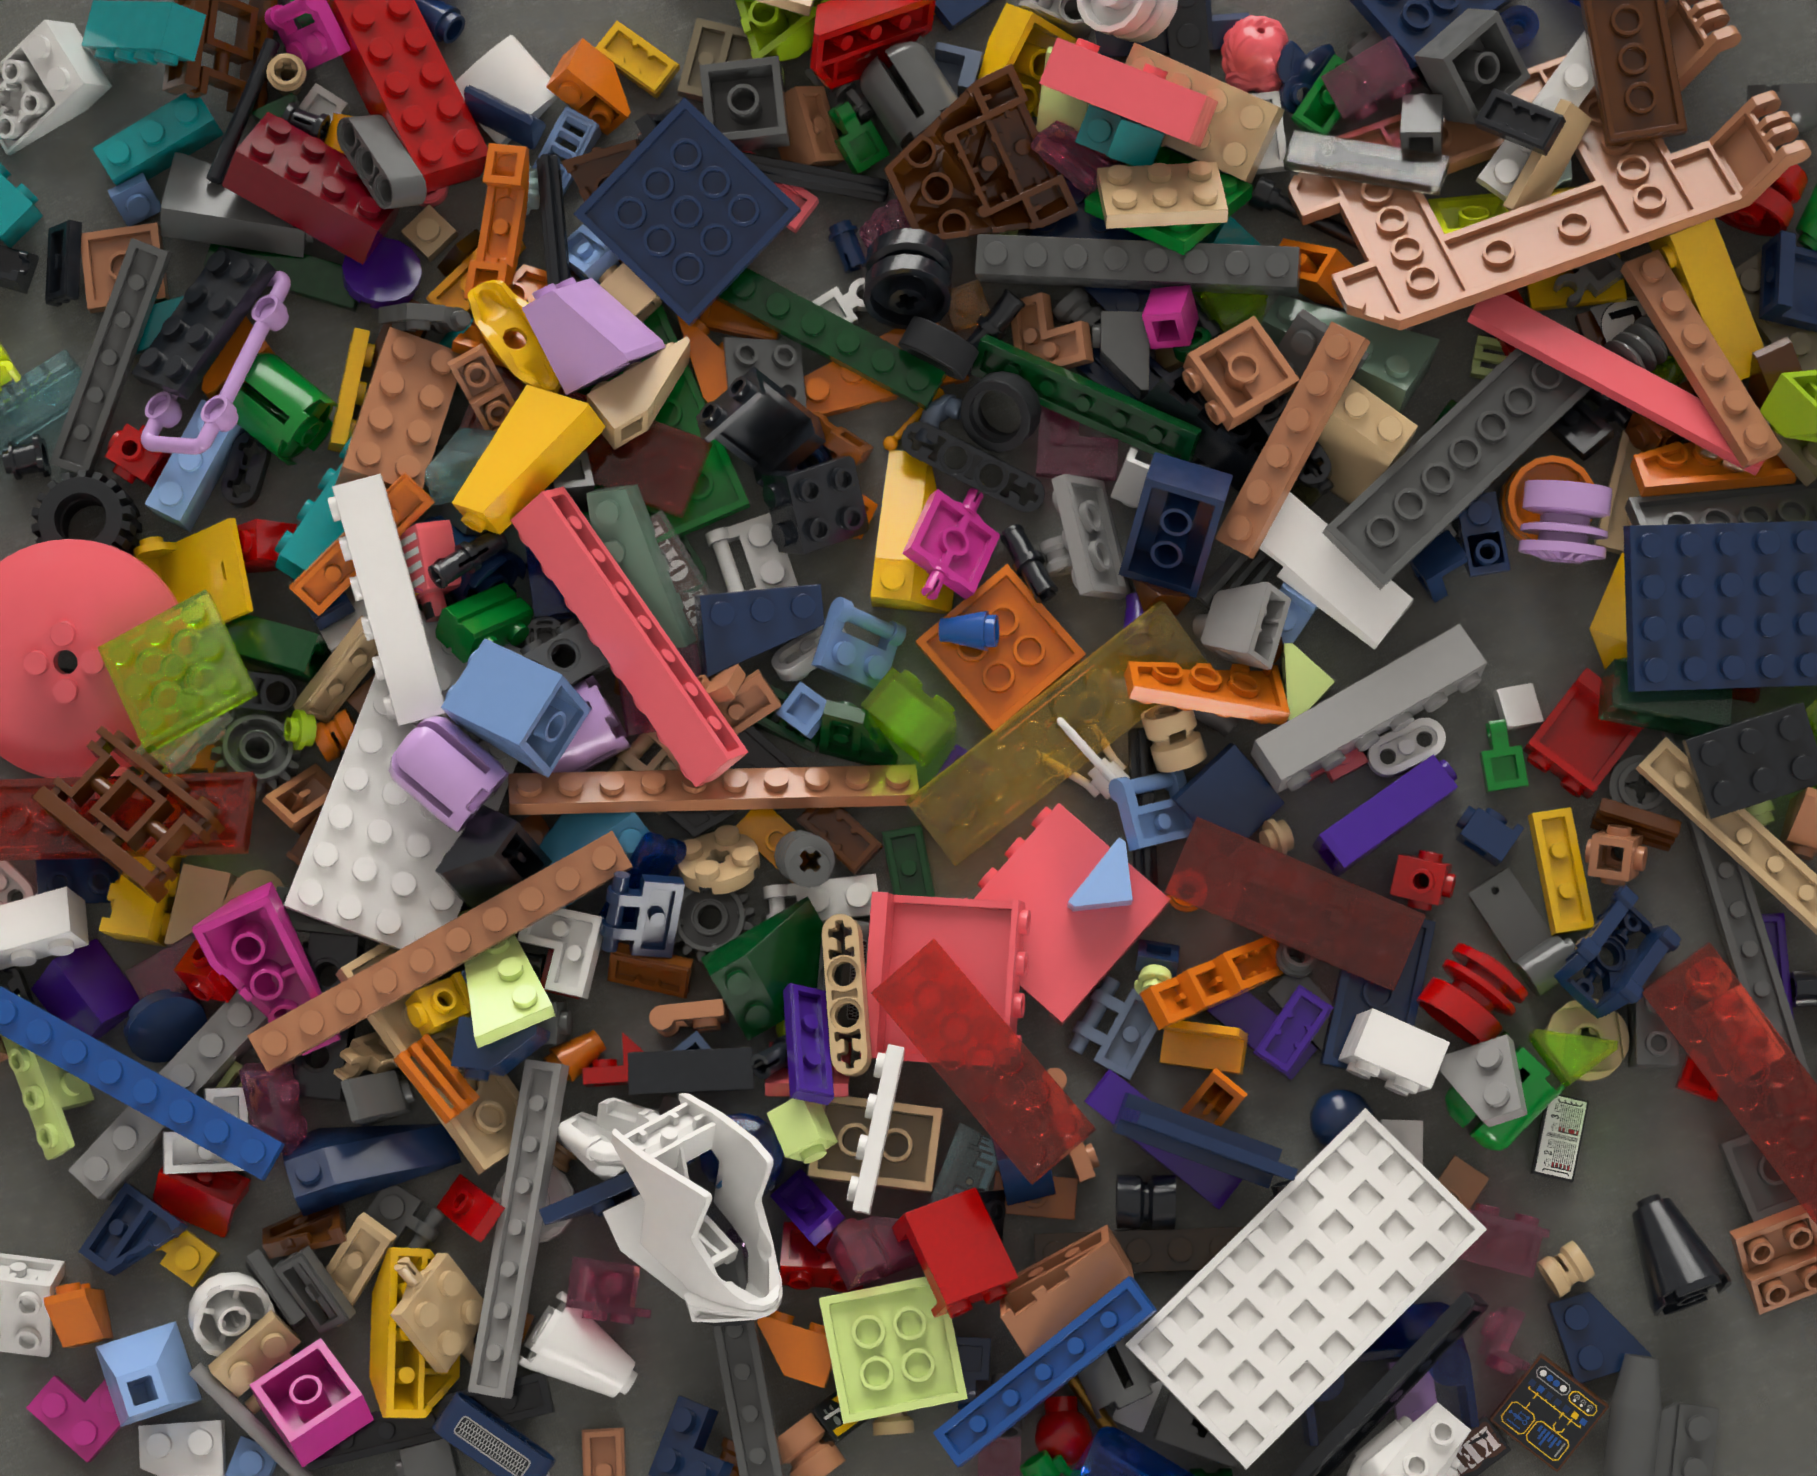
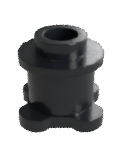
[2,433,51,480]

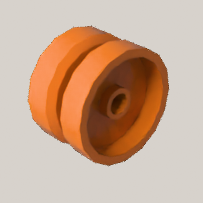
[1498,455,1594,541]

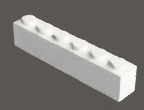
[327,474,447,726]

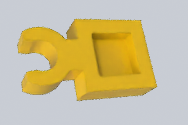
[155,1230,220,1287]

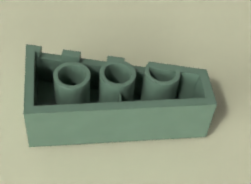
[1261,295,1440,413]
[586,484,697,648]

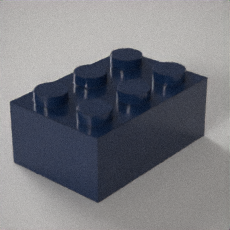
[1118,452,1233,598]

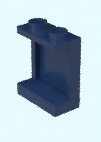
[1759,230,1817,332]

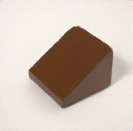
[1133,579,1190,616]

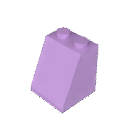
[522,277,666,395]

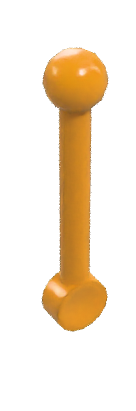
[883,388,944,451]

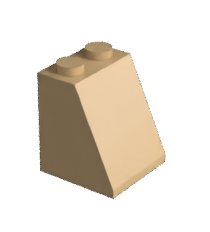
[1317,379,1418,505]

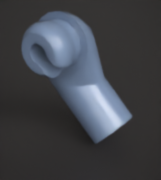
[914,394,962,445]

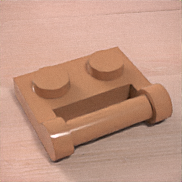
[649,999,730,1037]

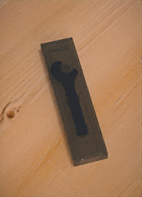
[1283,130,1449,196]

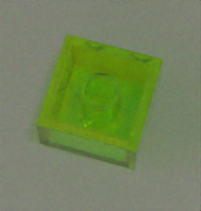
[861,667,957,769]

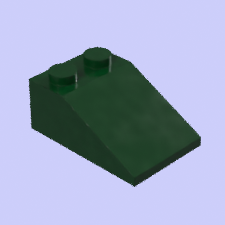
[701,896,824,1041]

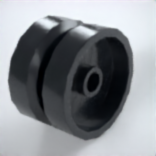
[863,228,953,330]

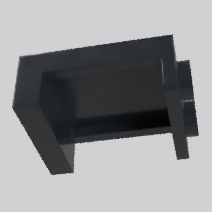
[696,367,826,487]

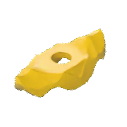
[468,280,561,394]

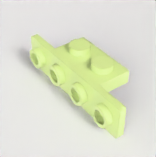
[0,995,95,1160]

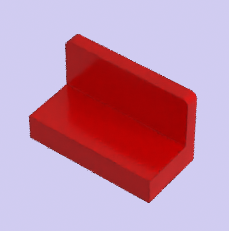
[152,1166,251,1238]

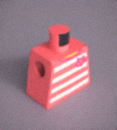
[399,519,462,623]

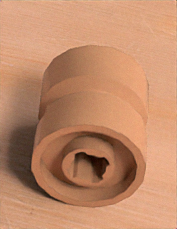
[777,1412,846,1476]

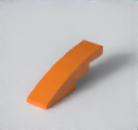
[1139,934,1285,1030]

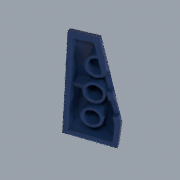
[281,1124,462,1217]

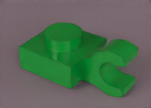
[827,101,890,174]
[1479,719,1529,793]

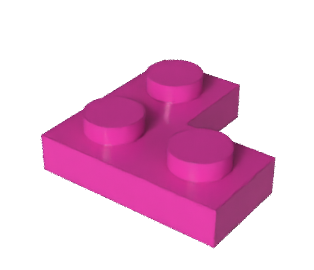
[26,1376,121,1463]

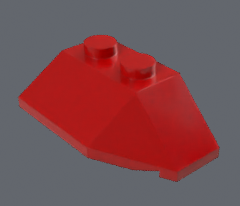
[810,0,936,89]

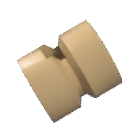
[1141,704,1207,773]

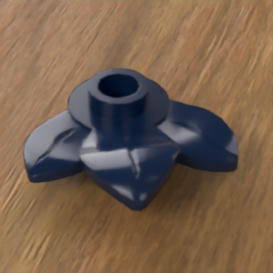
[1276,40,1336,114]

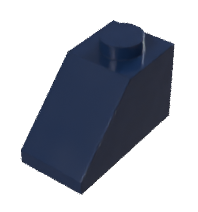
[451,1016,550,1082]

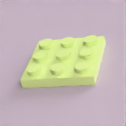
[819,1276,968,1424]

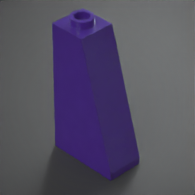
[1312,754,1458,879]

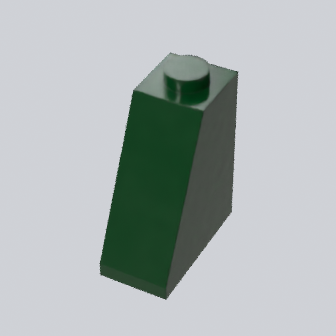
[220,614,332,683]

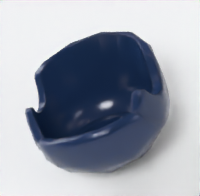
[1310,1089,1375,1147]

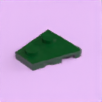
[819,700,898,765]

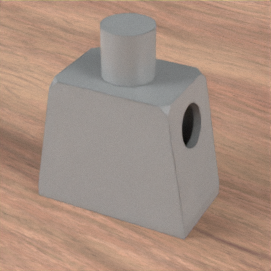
[1193,582,1291,670]

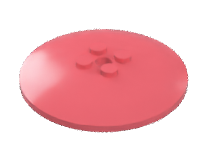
[0,539,194,781]

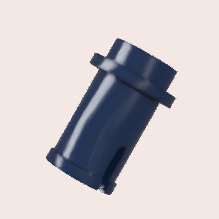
[828,220,866,274]

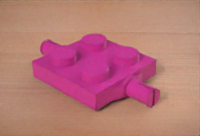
[902,488,1000,600]

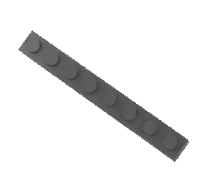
[975,234,1301,296]

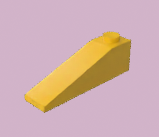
[977,3,1077,117]
[870,450,954,614]

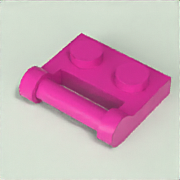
[265,0,351,71]

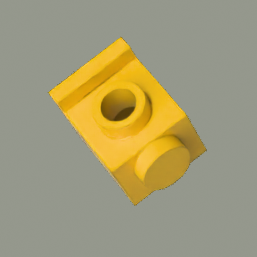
[405,971,471,1037]

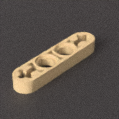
[822,914,872,1077]

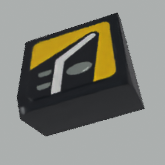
[812,1391,868,1443]

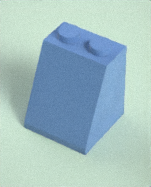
[441,638,591,778]

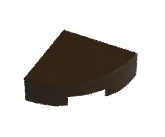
[437,229,480,277]

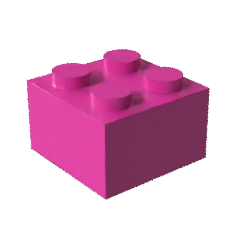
[249,1338,374,1468]

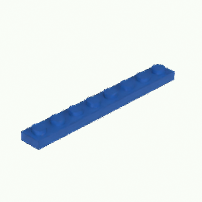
[0,986,285,1181]

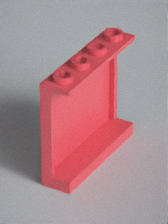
[964,803,1171,1026]
[860,892,1031,1069]

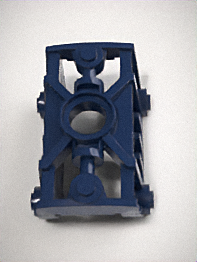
[1554,885,1681,1019]

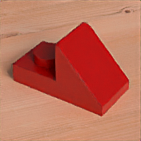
[582,1033,644,1088]

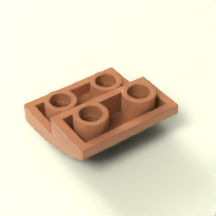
[1729,1202,1817,1315]

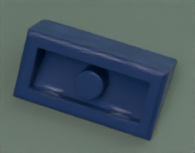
[464,85,546,150]

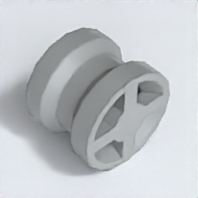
[1040,535,1073,577]

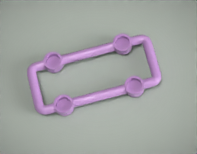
[141,271,291,455]

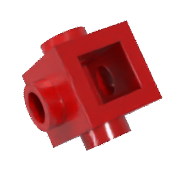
[105,423,172,489]
[1390,849,1456,911]
[173,939,238,1003]

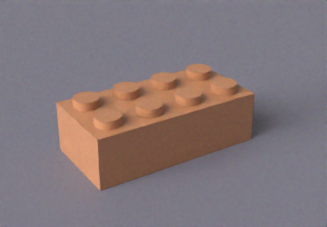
[335,327,461,490]

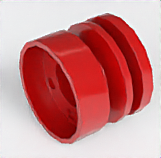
[1416,943,1529,1046]

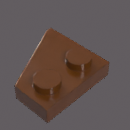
[262,1204,347,1259]

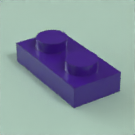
[770,1168,845,1246]

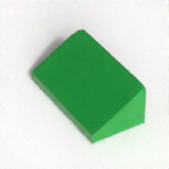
[1291,54,1366,144]

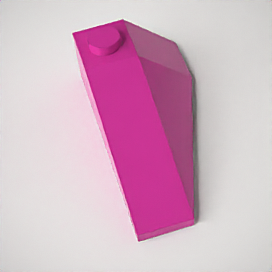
[192,881,341,1056]

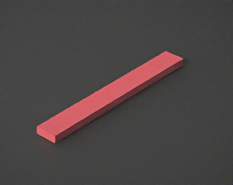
[1467,294,1765,476]

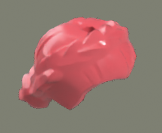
[1221,15,1289,93]

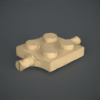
[390,1253,484,1373]

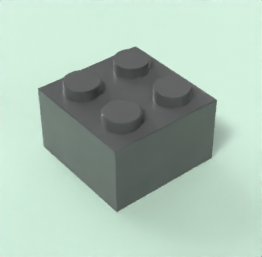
[1414,8,1531,124]
[699,56,790,152]

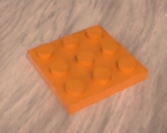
[915,564,1086,734]

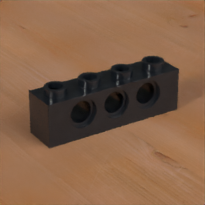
[286,932,366,1102]

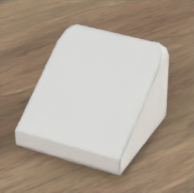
[1493,683,1544,732]

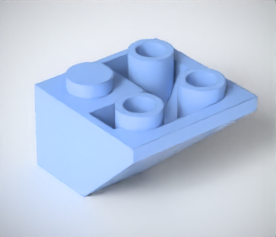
[95,1321,202,1427]

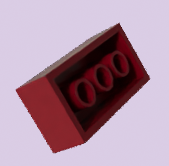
[222,112,400,265]

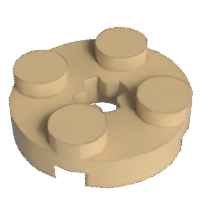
[677,825,760,894]
[1544,998,1629,1082]

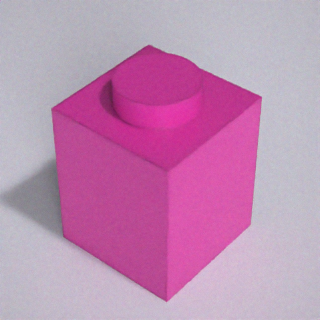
[1142,285,1199,349]

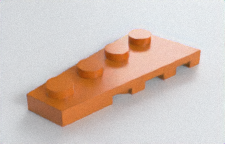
[804,322,969,417]
[1630,441,1797,497]
[1124,661,1290,725]

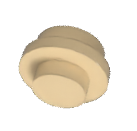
[1259,819,1294,859]

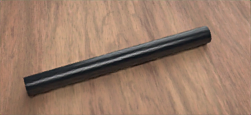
[206,38,280,184]

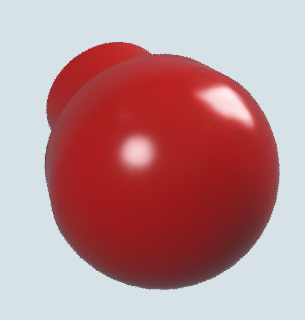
[1035,1396,1093,1466]

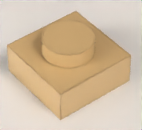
[401,205,459,262]

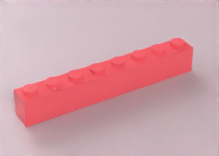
[511,486,748,787]

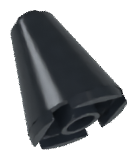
[1632,1194,1732,1316]

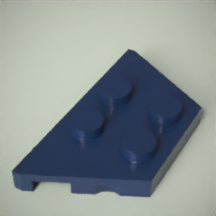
[539,1159,695,1225]

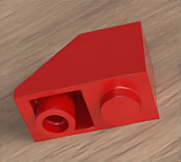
[237,519,297,573]

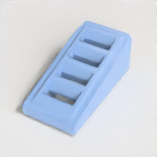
[532,106,602,196]

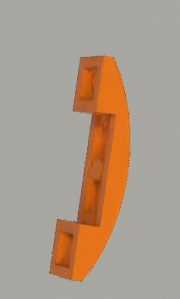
[463,143,529,301]

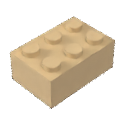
[808,1096,943,1194]

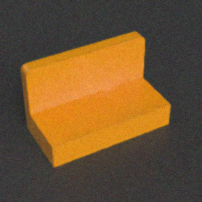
[1159,1021,1249,1075]

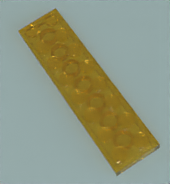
[905,600,1208,866]

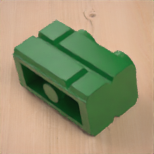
[435,582,533,664]

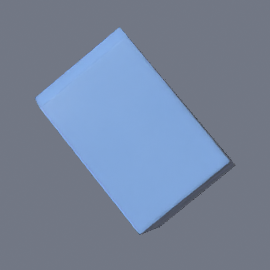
[1067,837,1133,912]

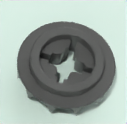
[1608,755,1671,814]

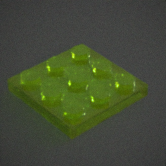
[97,589,258,754]

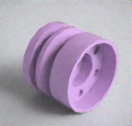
[1518,480,1612,563]

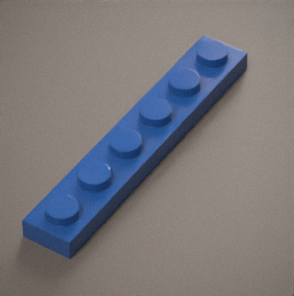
[933,1276,1158,1467]

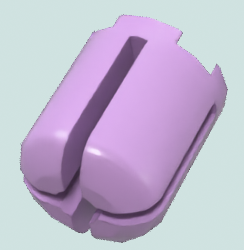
[530,675,631,773]
[389,716,509,832]

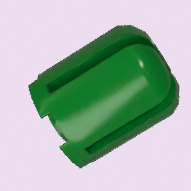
[233,352,338,466]
[1445,1030,1566,1151]

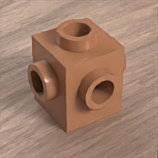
[1585,824,1648,886]

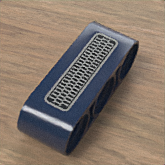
[432,1391,556,1476]

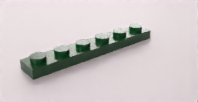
[717,268,946,411]
[971,334,1202,463]

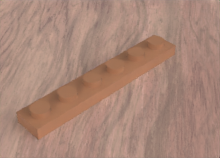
[1620,249,1782,469]
[1215,321,1370,559]

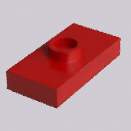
[436,1174,505,1242]

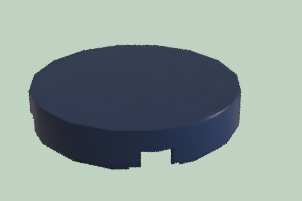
[123,989,207,1063]

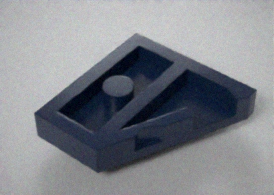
[78,1182,188,1276]
[1547,1291,1652,1383]

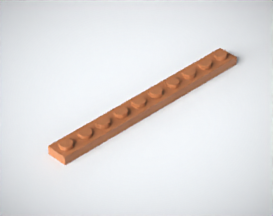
[508,764,920,815]
[247,831,633,1073]

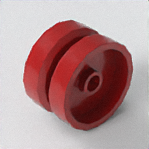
[1717,164,1808,237]

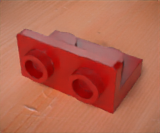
[780,1222,866,1292]

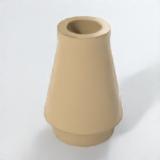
[266,53,306,96]

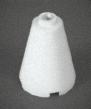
[518,1291,638,1398]

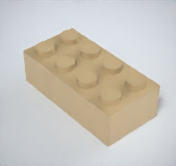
[1104,42,1285,184]

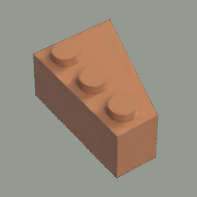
[1000,1224,1134,1357]

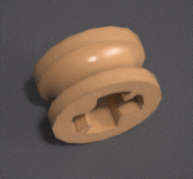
[552,1141,578,1172]

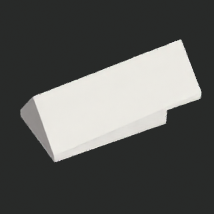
[1259,492,1413,650]

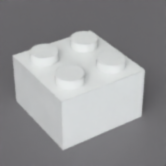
[1338,1008,1450,1097]

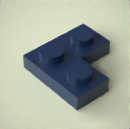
[648,1395,734,1476]

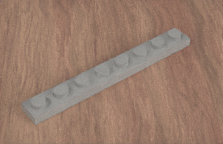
[468,1059,569,1399]

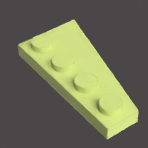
[458,909,555,1048]

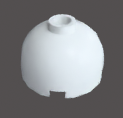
[188,1272,275,1357]

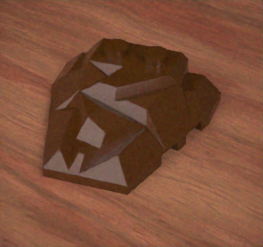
[883,64,1079,240]

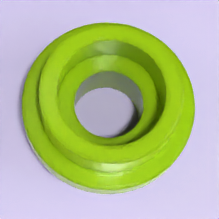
[284,709,317,750]

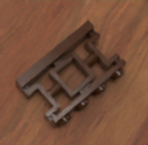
[162,0,278,117]
[32,726,225,903]

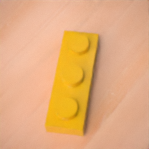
[327,327,375,453]
[1528,807,1595,936]

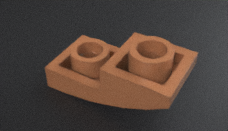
[447,343,515,439]

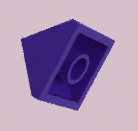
[31,939,142,1040]

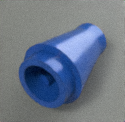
[939,611,1000,651]

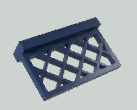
[1112,1092,1298,1189]

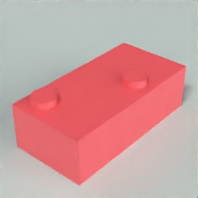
[1039,37,1218,147]

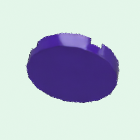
[342,237,422,309]

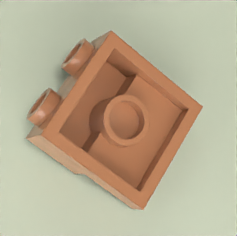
[1182,316,1300,431]

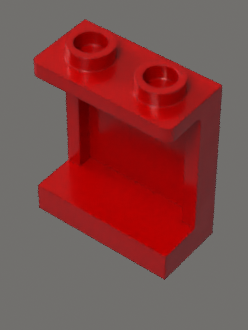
[1522,667,1653,799]
[891,1187,1019,1318]

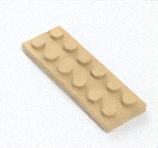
[335,944,520,1175]

